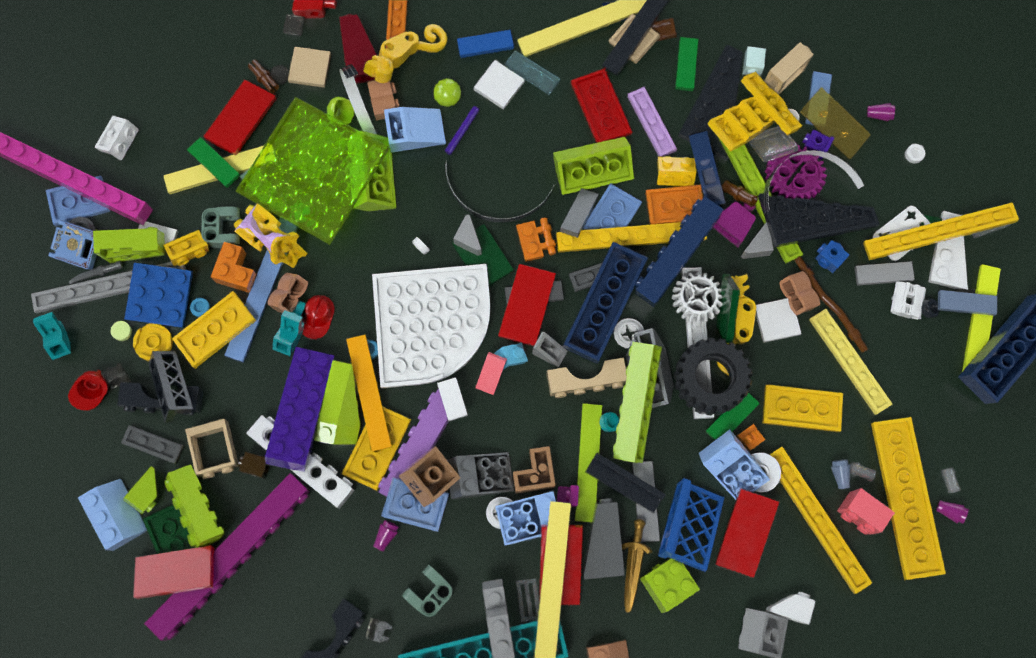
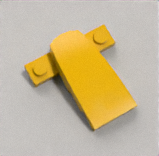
[707,71,802,152]

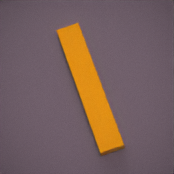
[346,335,392,452]

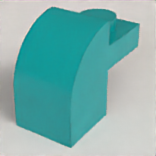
[273,310,305,356]
[33,312,71,360]

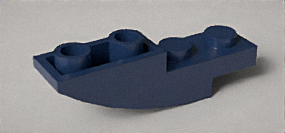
[689,131,725,205]

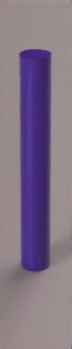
[445,106,479,155]

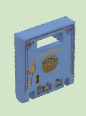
[48,220,97,270]

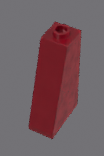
[339,14,377,84]

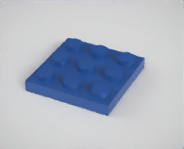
[124,263,193,328]

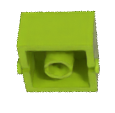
[640,558,700,613]

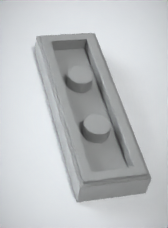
[854,261,915,286]

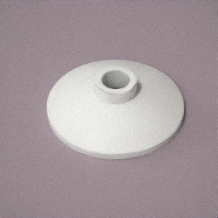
[751,453,781,492]

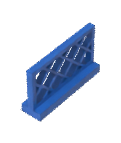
[658,478,724,572]

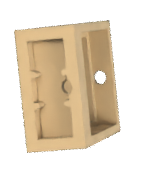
[764,42,814,95]
[185,419,238,479]

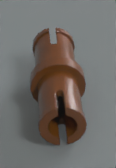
[248,60,279,94]
[722,180,758,207]

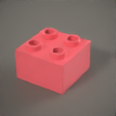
[837,488,895,535]

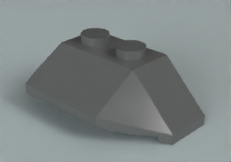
[625,328,674,408]

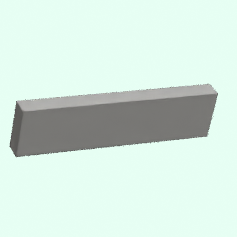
[632,461,660,542]

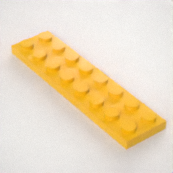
[871,417,946,580]

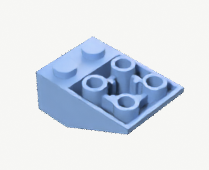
[384,107,446,153]
[699,430,770,500]
[495,491,556,545]

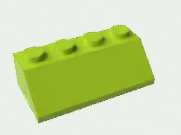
[347,131,396,211]
[553,137,634,195]

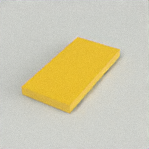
[172,291,257,369]
[762,384,843,432]
[342,406,412,491]

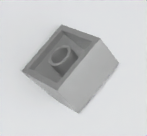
[738,608,788,658]

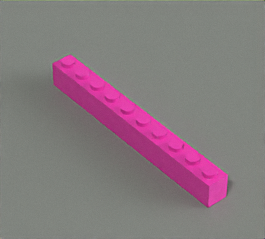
[0,132,153,225]

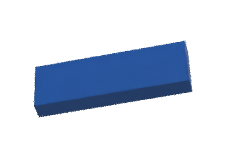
[457,30,514,58]

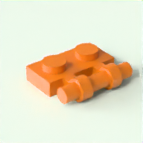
[516,218,556,262]

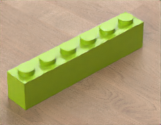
[613,342,662,463]

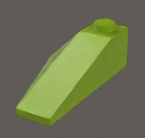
[314,360,361,444]

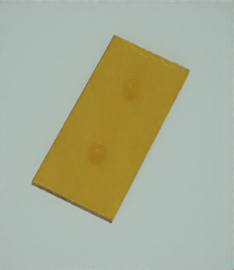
[800,87,871,159]

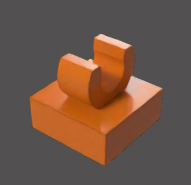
[737,424,765,452]

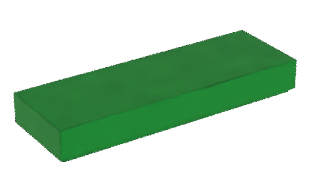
[675,37,698,91]
[187,137,240,188]
[705,393,759,441]

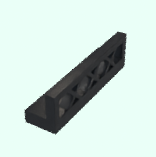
[148,351,193,423]
[585,453,666,513]

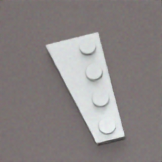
[928,211,968,291]

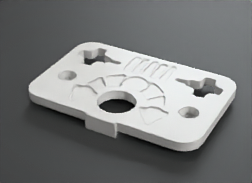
[873,206,931,261]

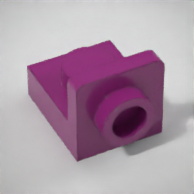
[557,485,579,508]

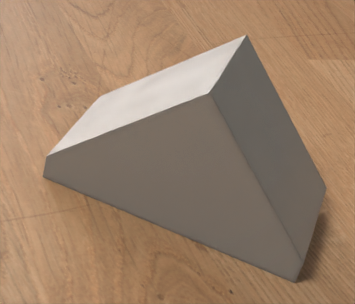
[453,215,481,255]
[741,223,774,259]
[532,332,567,367]

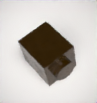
[238,452,270,479]

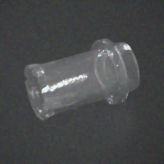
[850,462,876,482]
[940,467,961,493]

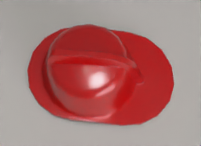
[301,295,335,339]
[68,369,108,410]

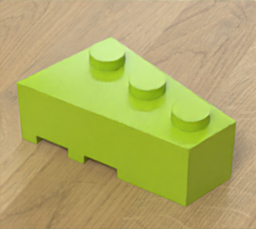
[93,227,165,263]

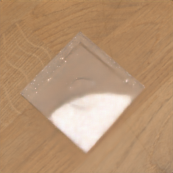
[749,126,798,162]

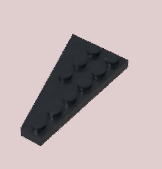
[678,45,743,160]
[758,193,880,247]

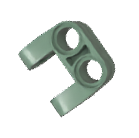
[202,207,240,248]
[402,565,453,617]

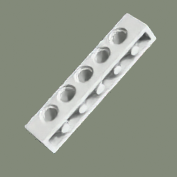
[246,415,355,509]

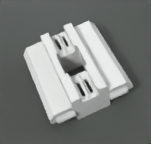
[890,281,926,320]

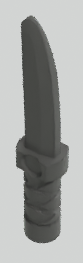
[69,261,123,284]

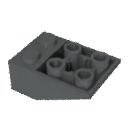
[447,452,514,499]

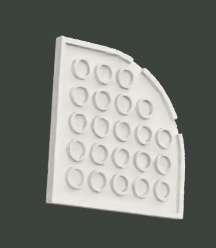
[372,264,490,388]

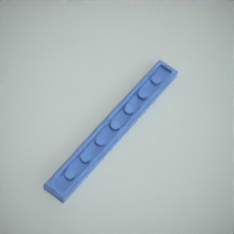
[225,216,299,363]

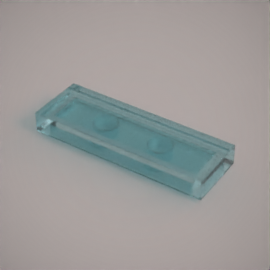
[505,50,560,95]

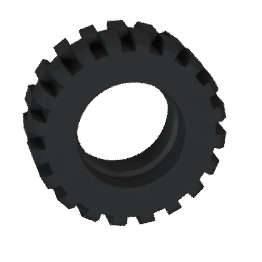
[674,338,753,416]

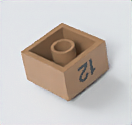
[399,446,460,507]

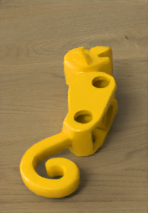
[364,24,447,84]
[717,274,756,376]

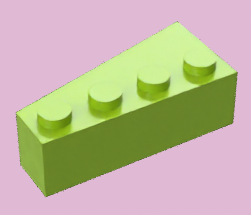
[164,464,224,548]

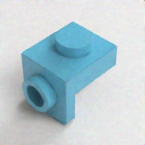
[494,343,528,370]

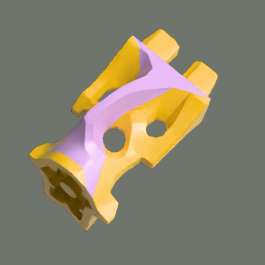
[233,204,308,268]

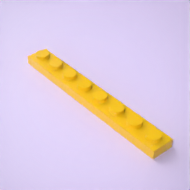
[863,202,1019,260]
[556,222,707,252]
[769,447,872,594]

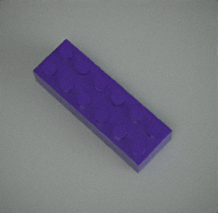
[265,347,334,472]

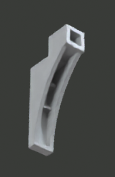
[482,579,515,658]

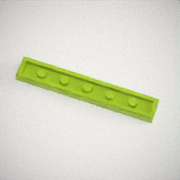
[575,404,602,523]

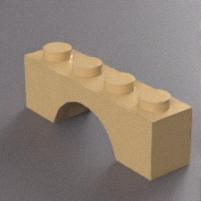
[547,358,627,398]

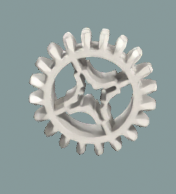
[672,272,723,323]

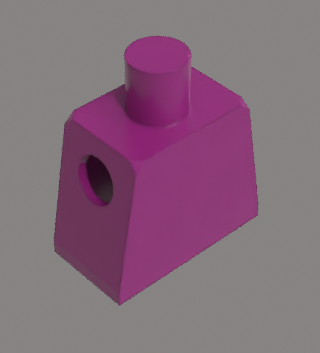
[713,202,756,247]

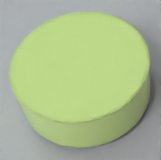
[111,321,132,341]

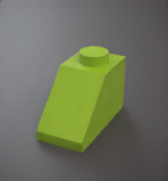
[123,466,157,514]

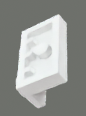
[95,116,139,160]

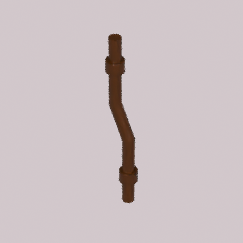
[794,256,868,353]

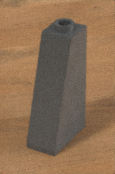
[582,498,625,579]

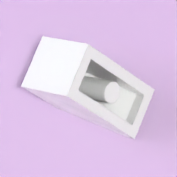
[766,592,815,625]

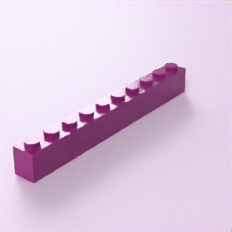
[144,473,310,641]

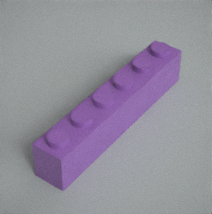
[378,389,449,497]

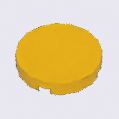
[133,323,173,361]

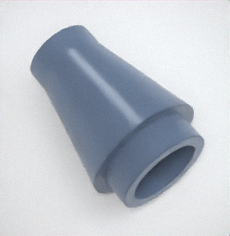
[831,459,851,489]

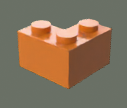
[211,242,257,293]

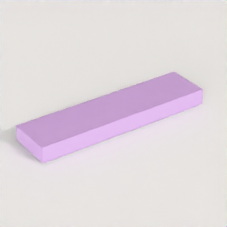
[627,87,677,157]

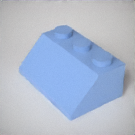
[78,479,147,551]

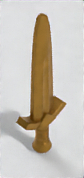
[622,519,653,613]

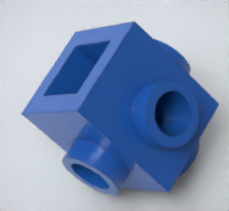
[815,240,849,273]

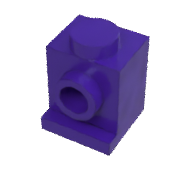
[802,129,834,160]

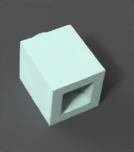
[742,46,766,76]

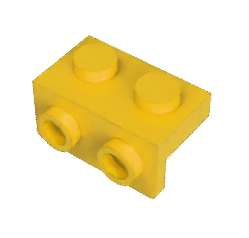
[657,156,696,186]
[163,230,209,267]

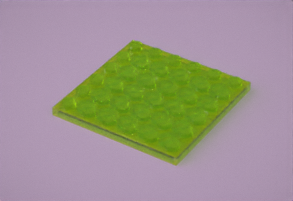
[236,97,389,245]

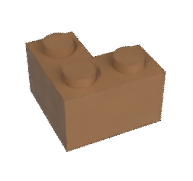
[513,446,555,494]

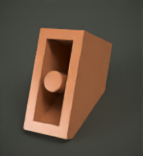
[586,640,629,658]

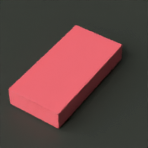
[476,352,507,395]

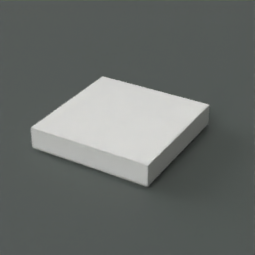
[474,60,525,110]
[756,298,801,343]

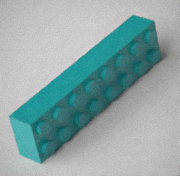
[398,619,568,658]

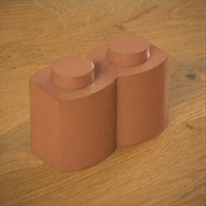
[368,81,399,121]
[780,271,820,315]
[268,273,308,313]

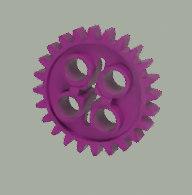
[765,145,827,199]

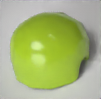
[434,79,461,107]
[327,97,354,126]

